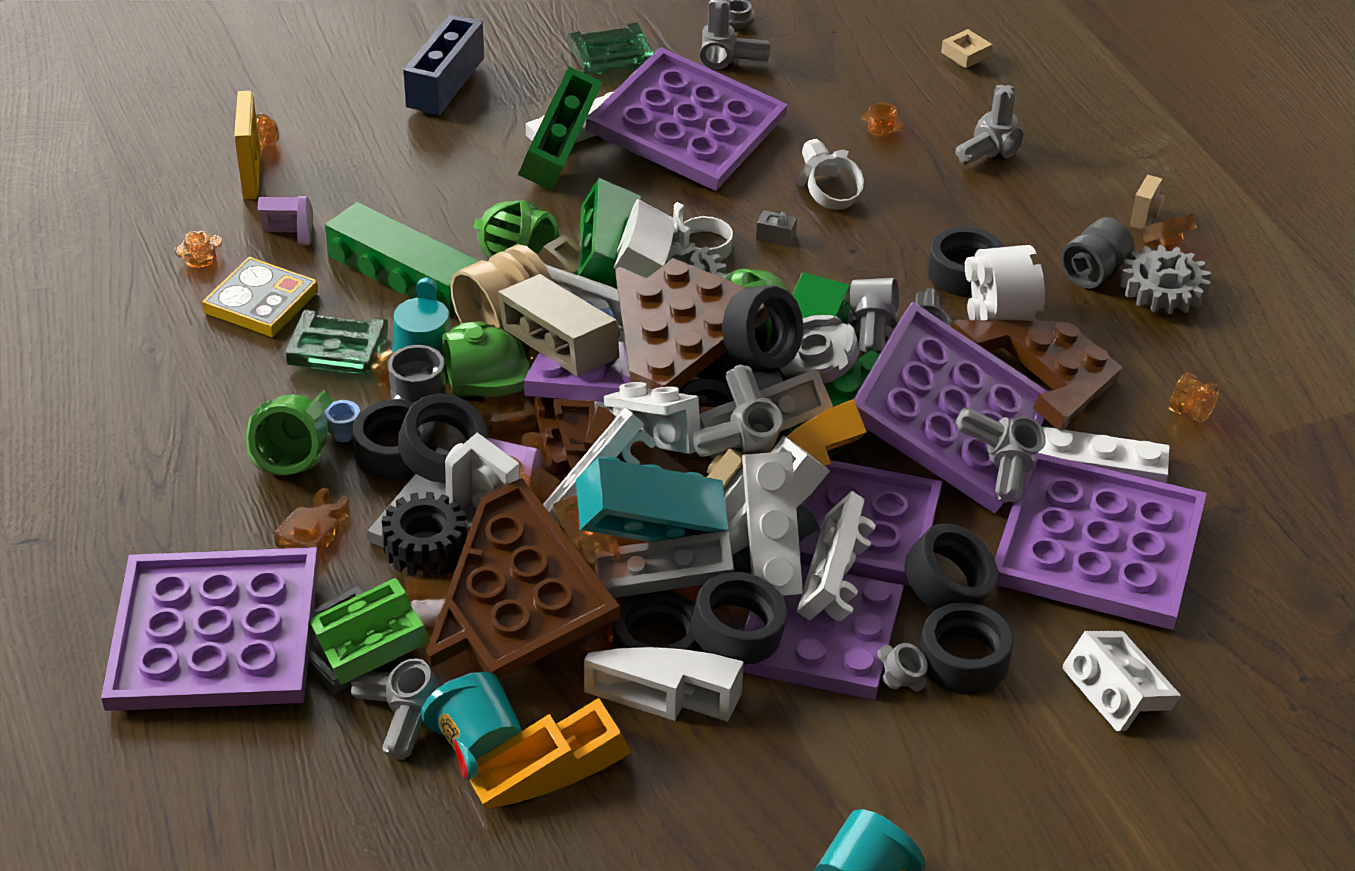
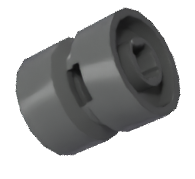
[1060,217,1135,289]
[388,345,446,423]

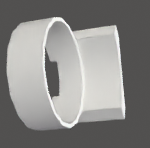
[796,139,864,210]
[671,202,733,261]

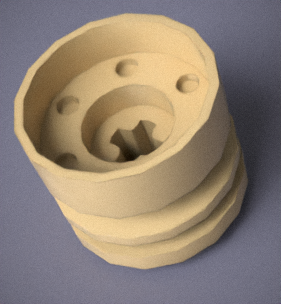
[450,244,553,339]

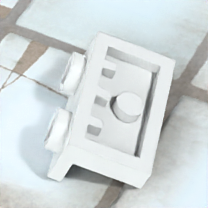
[604,382,701,454]
[445,433,519,511]
[1063,631,1181,731]

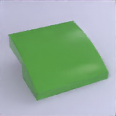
[310,578,430,685]

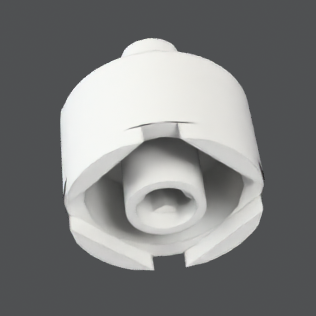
[965,245,1045,321]

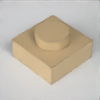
[941,29,993,68]
[1130,174,1165,230]
[538,234,579,275]
[707,448,747,490]

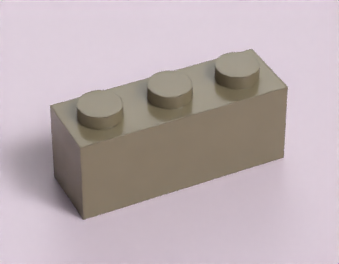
[498,274,620,377]

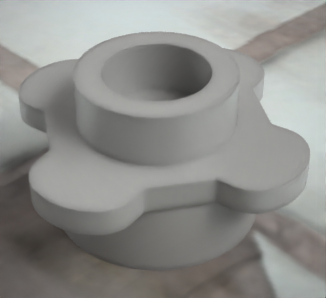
[878,643,927,692]

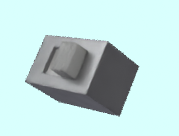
[756,210,797,247]

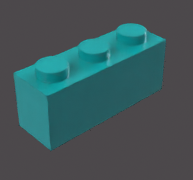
[576,457,729,542]

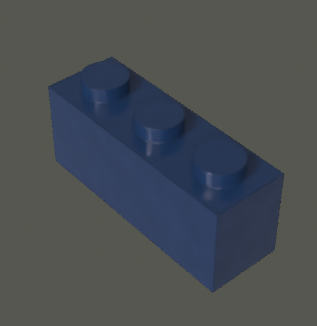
[403,14,484,115]

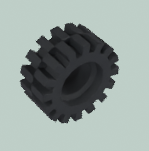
[381,492,467,578]

